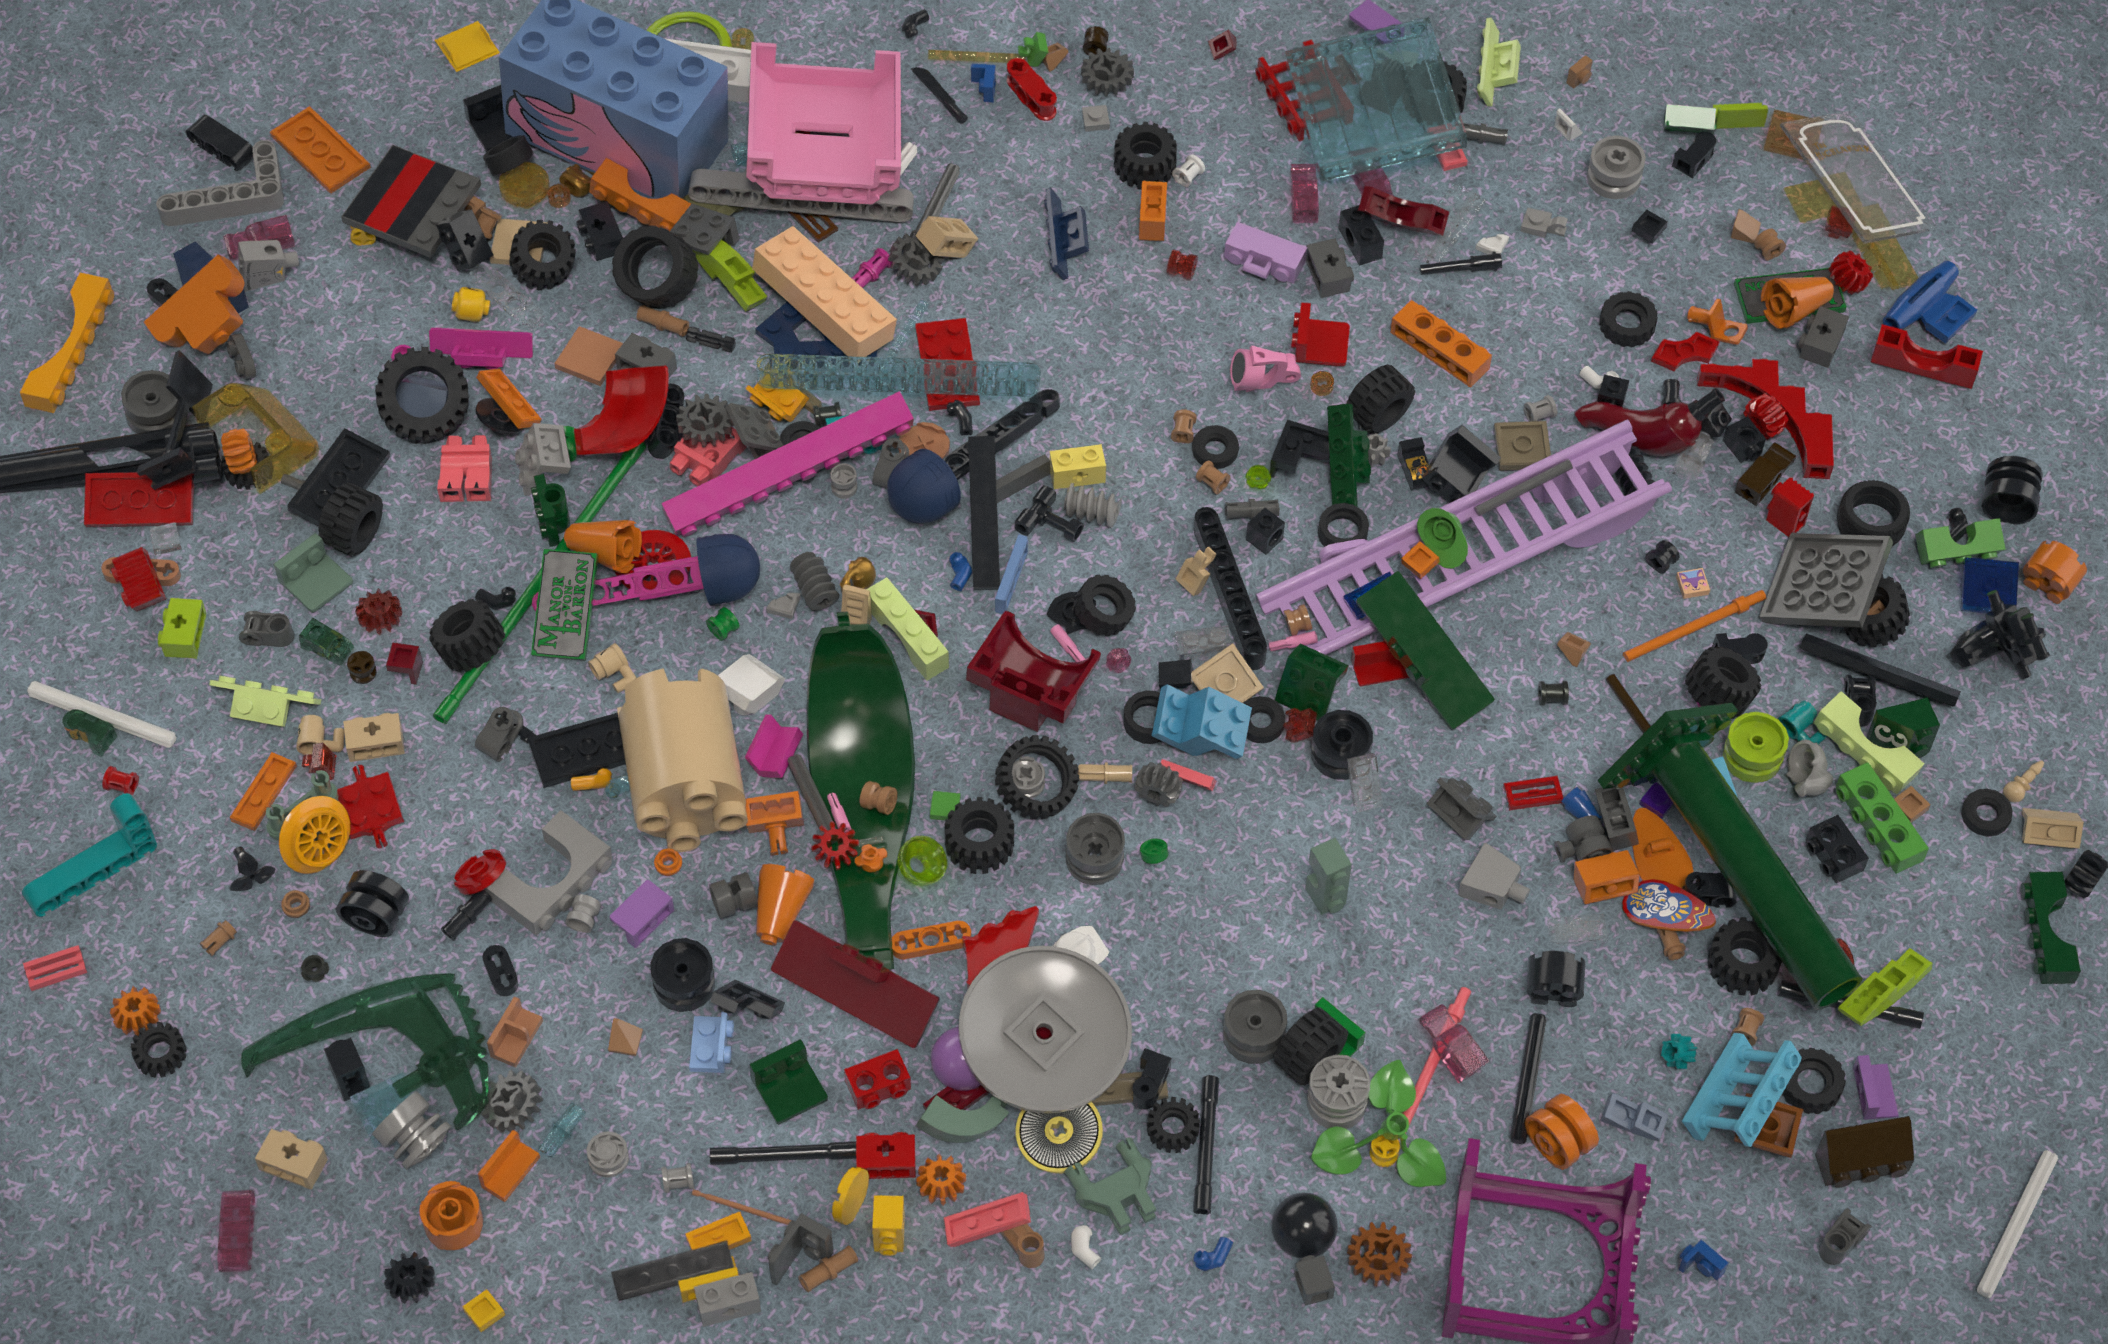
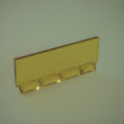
[1843,205,1919,290]

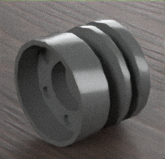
[1065,813,1125,885]

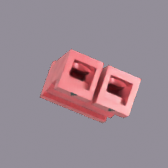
[669,427,747,486]
[437,435,492,502]

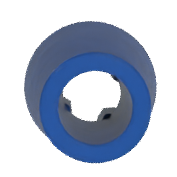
[1561,787,1602,820]

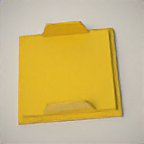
[435,21,500,72]

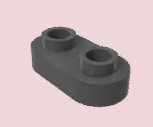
[226,333,256,380]

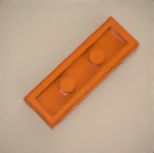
[476,368,542,429]
[230,752,297,831]

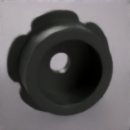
[301,955,329,982]

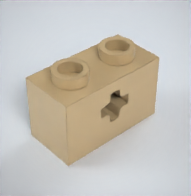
[343,713,405,762]
[255,1129,328,1190]

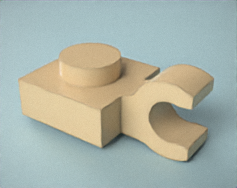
[1176,547,1216,596]

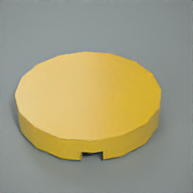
[832,1166,869,1225]

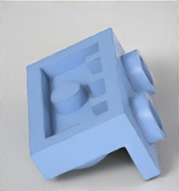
[689,1011,734,1073]

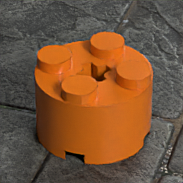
[2023,541,2087,604]
[419,1181,483,1250]

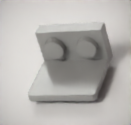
[515,423,571,496]

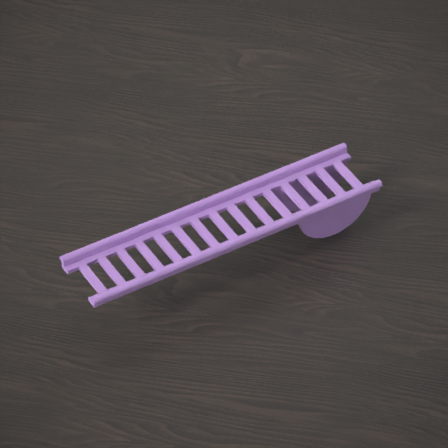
[1256,419,1672,655]

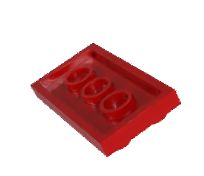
[915,318,980,411]
[84,472,194,527]

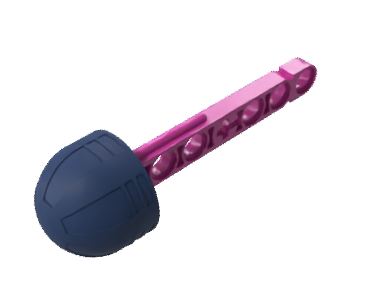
[532,534,760,611]

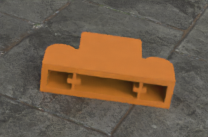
[144,254,244,354]

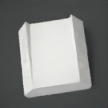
[718,654,785,715]

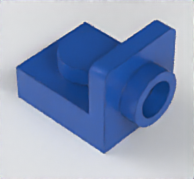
[971,64,996,103]
[1679,1240,1729,1281]

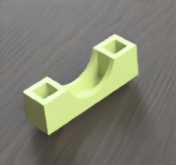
[866,578,949,681]
[1814,691,1925,794]

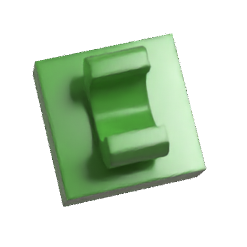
[1018,32,1048,67]

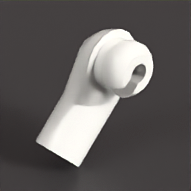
[1579,366,1619,389]
[1071,1225,1101,1269]

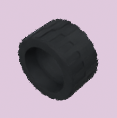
[612,225,698,309]

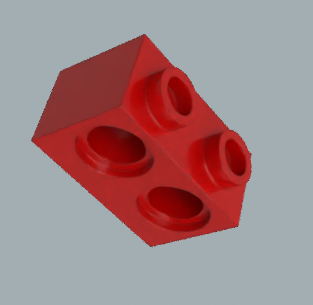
[844,1049,911,1110]

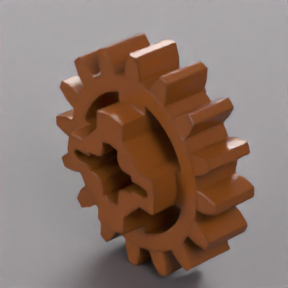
[1347,1222,1412,1287]

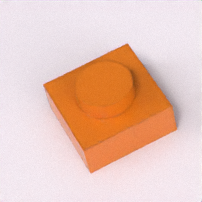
[1401,541,1440,579]

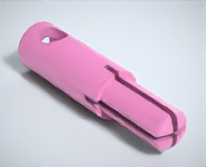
[1050,624,1085,662]
[1269,631,1318,651]
[827,793,851,833]

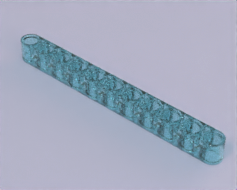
[756,354,1041,397]

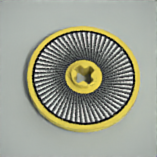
[1016,1102,1103,1174]

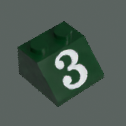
[1867,697,1940,758]

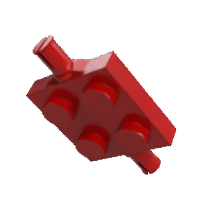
[337,765,405,849]

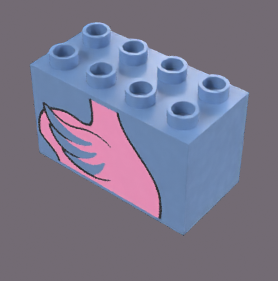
[499,0,728,199]

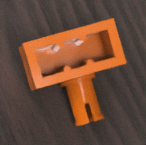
[746,791,804,856]

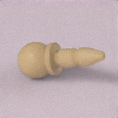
[2003,760,2044,802]

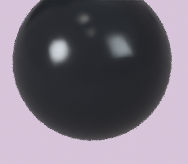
[1271,1192,1338,1259]

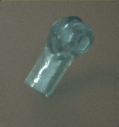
[605,774,630,798]

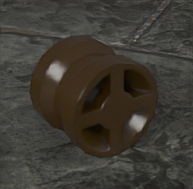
[1083,26,1109,55]
[347,651,377,684]

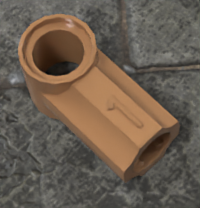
[1000,1224,1045,1268]

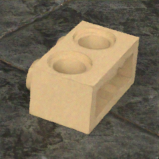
[916,216,978,258]

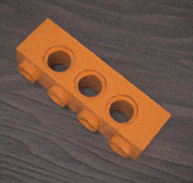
[1390,300,1492,388]

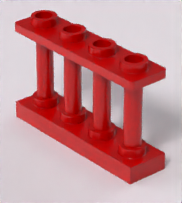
[1255,39,1354,142]

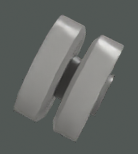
[1587,136,1646,200]

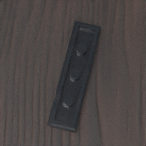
[611,1240,734,1301]

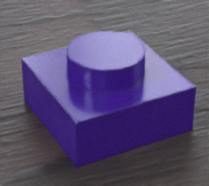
[1639,782,1674,819]

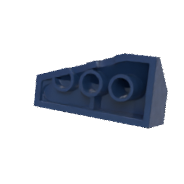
[173,242,249,313]

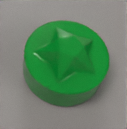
[1140,838,1169,864]

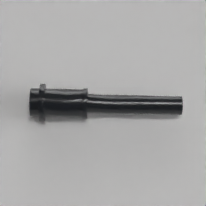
[1420,251,1502,275]

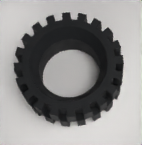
[375,346,469,444]

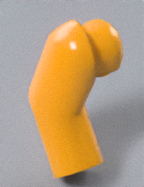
[571,768,613,791]

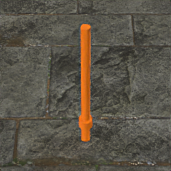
[1623,590,1766,662]

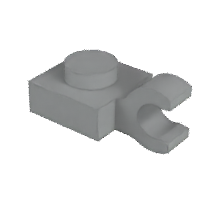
[1521,208,1568,238]

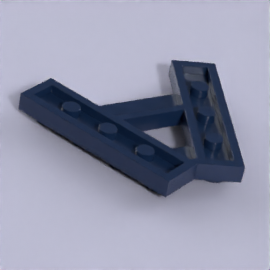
[755,301,878,368]

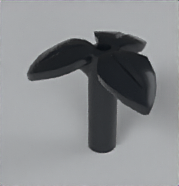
[230,846,275,891]

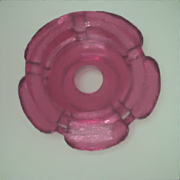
[1106,648,1131,673]

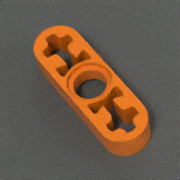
[892,921,971,959]

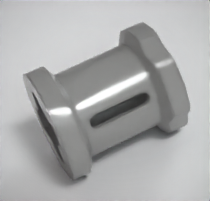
[1523,395,1557,421]
[661,1163,694,1193]

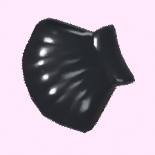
[1047,592,1096,634]

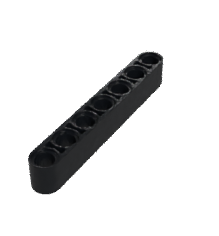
[1194,507,1267,670]

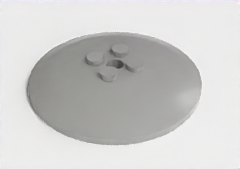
[958,946,1132,1113]

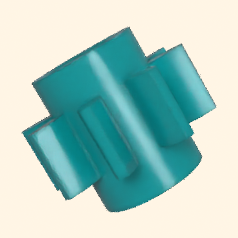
[1661,1034,1698,1069]

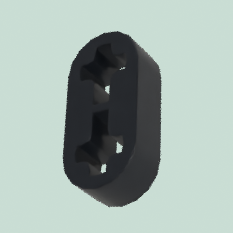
[146,278,178,307]
[482,945,519,996]

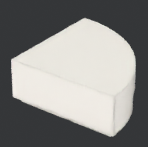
[1476,234,1509,254]

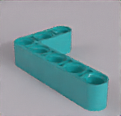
[22,793,157,917]

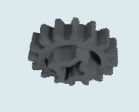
[1081,48,1134,96]
[888,233,944,285]
[676,393,734,447]
[480,1070,543,1133]

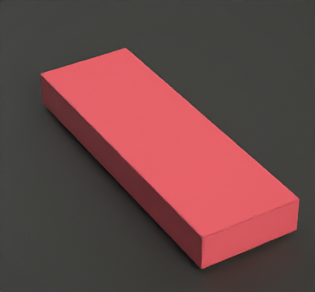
[944,1192,1031,1247]

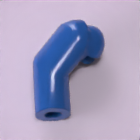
[949,552,972,592]

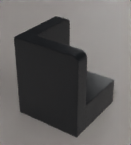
[1158,659,1194,691]

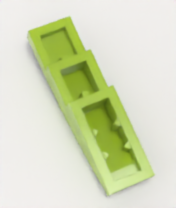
[1838,948,1933,1026]

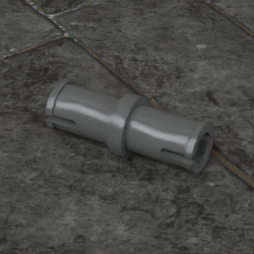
[1456,122,1508,145]
[1224,499,1280,520]

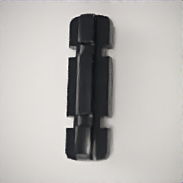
[686,326,736,352]

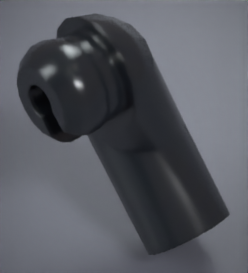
[901,9,929,38]
[946,400,973,436]

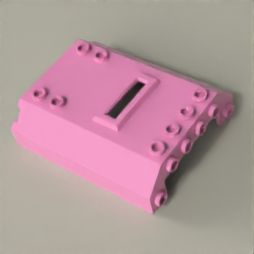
[746,42,901,204]

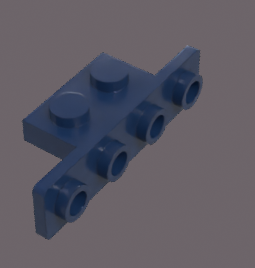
[1044,187,1089,280]

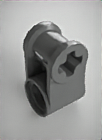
[872,438,910,488]
[239,611,295,647]
[475,707,524,762]
[1819,1208,1872,1265]

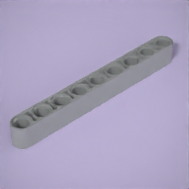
[688,169,914,222]

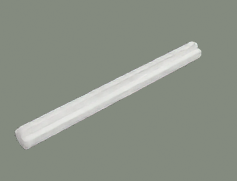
[27,681,177,748]
[1977,1150,2058,1298]

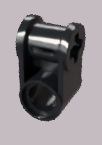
[1844,675,1877,727]
[1682,872,1737,908]

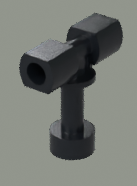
[1015,485,1084,542]

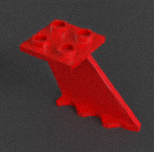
[962,906,1039,988]

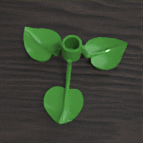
[1311,1060,1446,1187]

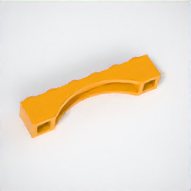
[20,272,114,413]

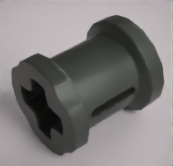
[813,402,842,428]
[1538,680,1569,706]

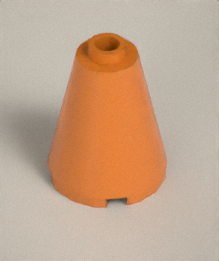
[1761,277,1834,329]
[564,520,642,573]
[756,864,814,946]

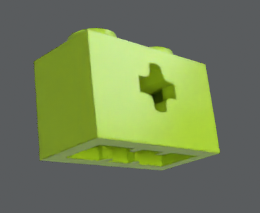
[158,598,207,659]

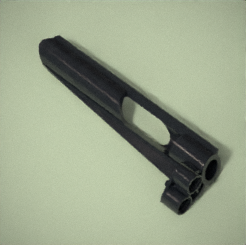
[0,422,223,493]

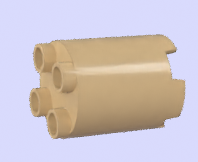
[617,669,748,853]

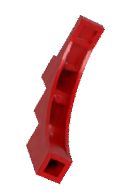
[1697,359,1834,480]

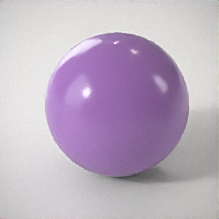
[931,1027,981,1091]

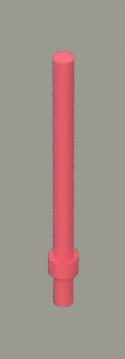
[1402,987,1471,1134]

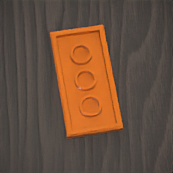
[270,106,371,194]

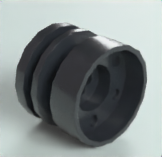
[1981,456,2043,524]

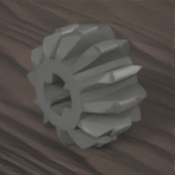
[1134,762,1183,807]

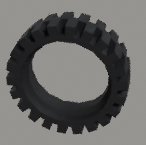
[995,735,1079,820]

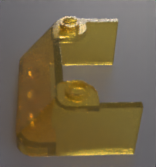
[192,383,319,494]

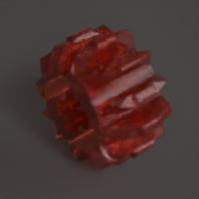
[355,588,403,635]

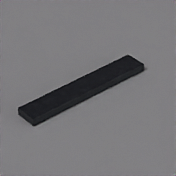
[968,436,1000,591]
[1800,633,1961,707]

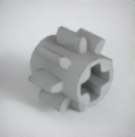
[1368,433,1391,467]

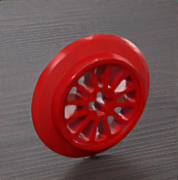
[615,530,691,590]

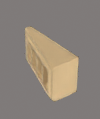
[841,585,872,625]

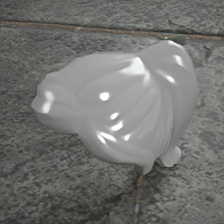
[1786,740,1833,797]

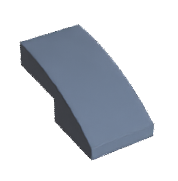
[1600,1092,1668,1141]

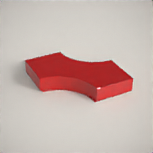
[1651,332,1720,372]

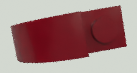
[1358,186,1450,236]

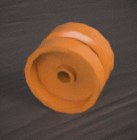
[1525,1093,1599,1170]

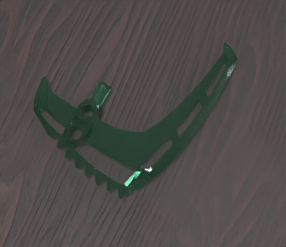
[241,973,489,1130]

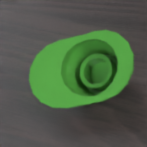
[1417,508,1468,569]

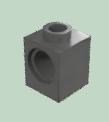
[1294,1255,1335,1306]

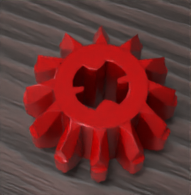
[1828,250,1873,295]
[1743,393,1788,439]
[811,822,859,870]

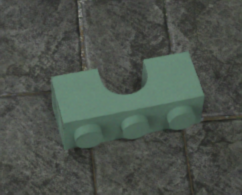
[1305,838,1352,915]

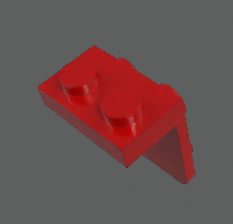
[1291,302,1350,367]

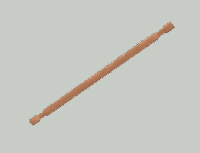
[692,1189,792,1225]

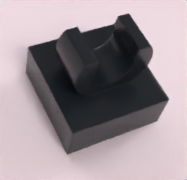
[1632,209,1668,243]

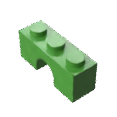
[1915,518,2006,568]

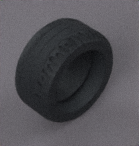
[1837,480,1910,546]

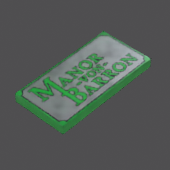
[1734,268,1847,324]
[531,549,598,661]

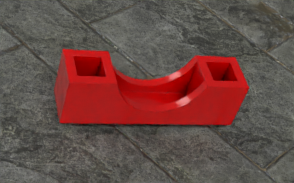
[1871,324,1983,389]

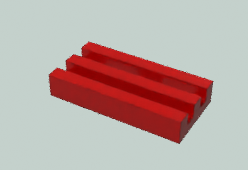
[1503,776,1563,811]

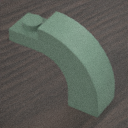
[915,1095,1009,1143]

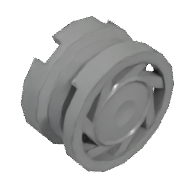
[1012,756,1045,799]
[586,1131,629,1178]

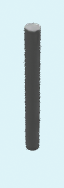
[1474,459,1573,516]

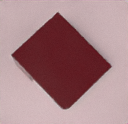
[386,642,423,685]

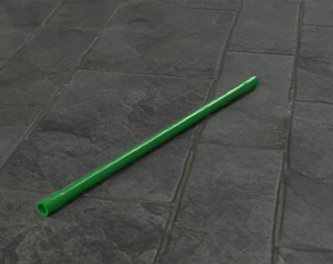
[433,442,646,724]

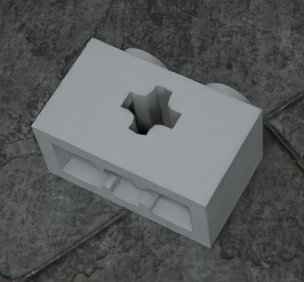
[694,1272,761,1327]

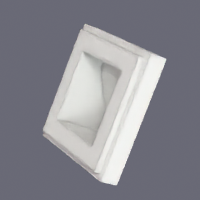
[1554,109,1583,140]

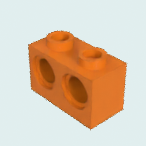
[1139,181,1167,241]

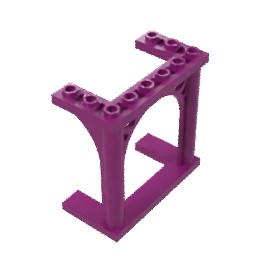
[1441,1138,1651,1344]

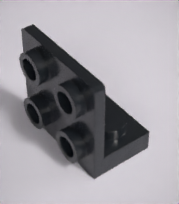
[463,85,513,152]

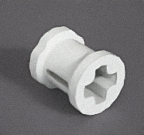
[1172,154,1205,187]

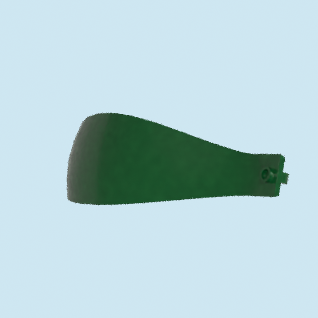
[806,611,915,970]

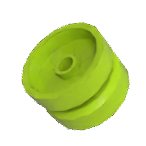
[1722,712,1789,783]

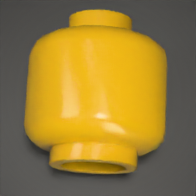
[451,287,490,322]

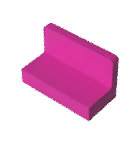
[745,714,803,778]

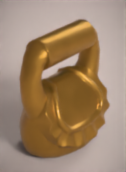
[559,164,595,197]
[840,557,876,600]

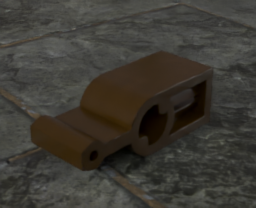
[1735,442,1796,506]

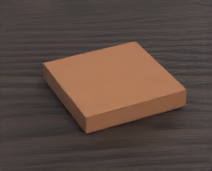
[554,326,623,386]

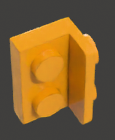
[745,367,810,423]

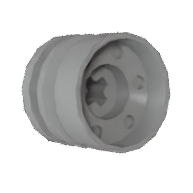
[1307,1055,1370,1129]
[372,1091,451,1170]

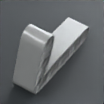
[156,140,284,226]

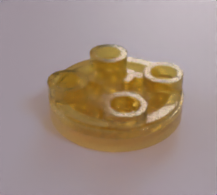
[499,162,550,209]

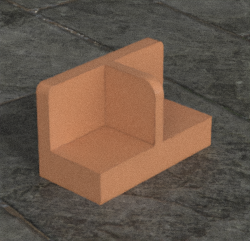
[487,996,543,1068]

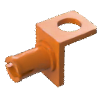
[1687,299,1748,345]

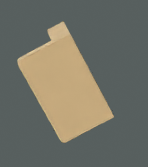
[2022,808,2084,849]

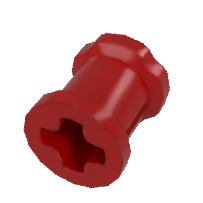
[102,766,139,796]

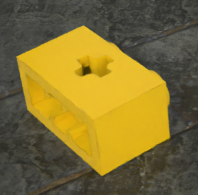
[872,1195,905,1256]

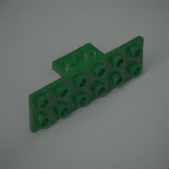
[1356,571,1495,730]

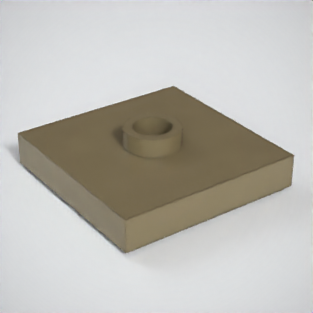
[1494,421,1551,471]

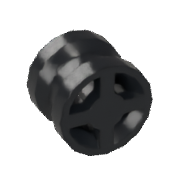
[1645,540,1680,574]

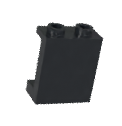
[1422,425,1501,503]

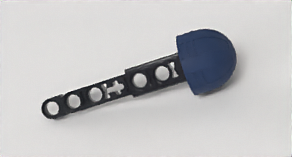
[887,389,1060,523]

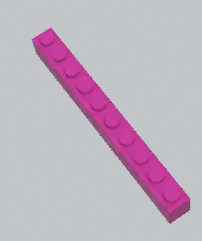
[661,391,914,537]

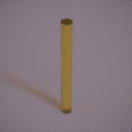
[928,50,1026,63]

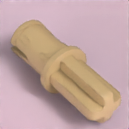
[1078,762,1132,784]

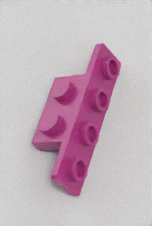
[429,328,533,369]

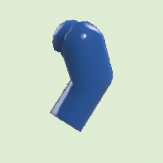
[1193,1237,1233,1271]

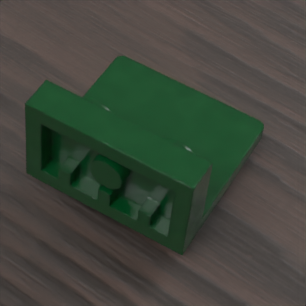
[1275,643,1349,721]
[749,1039,828,1124]

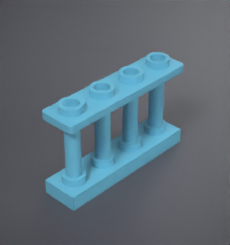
[1682,1033,1802,1147]

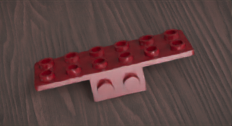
[771,920,940,1048]

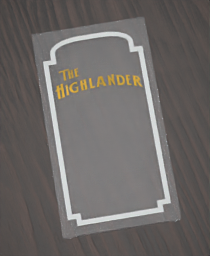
[1780,111,1937,244]

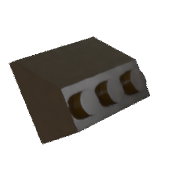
[1815,1116,1914,1188]

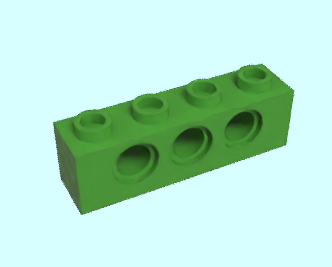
[1836,762,1929,874]

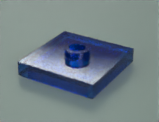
[1961,557,2019,613]

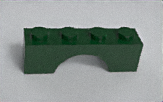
[2021,872,2081,984]

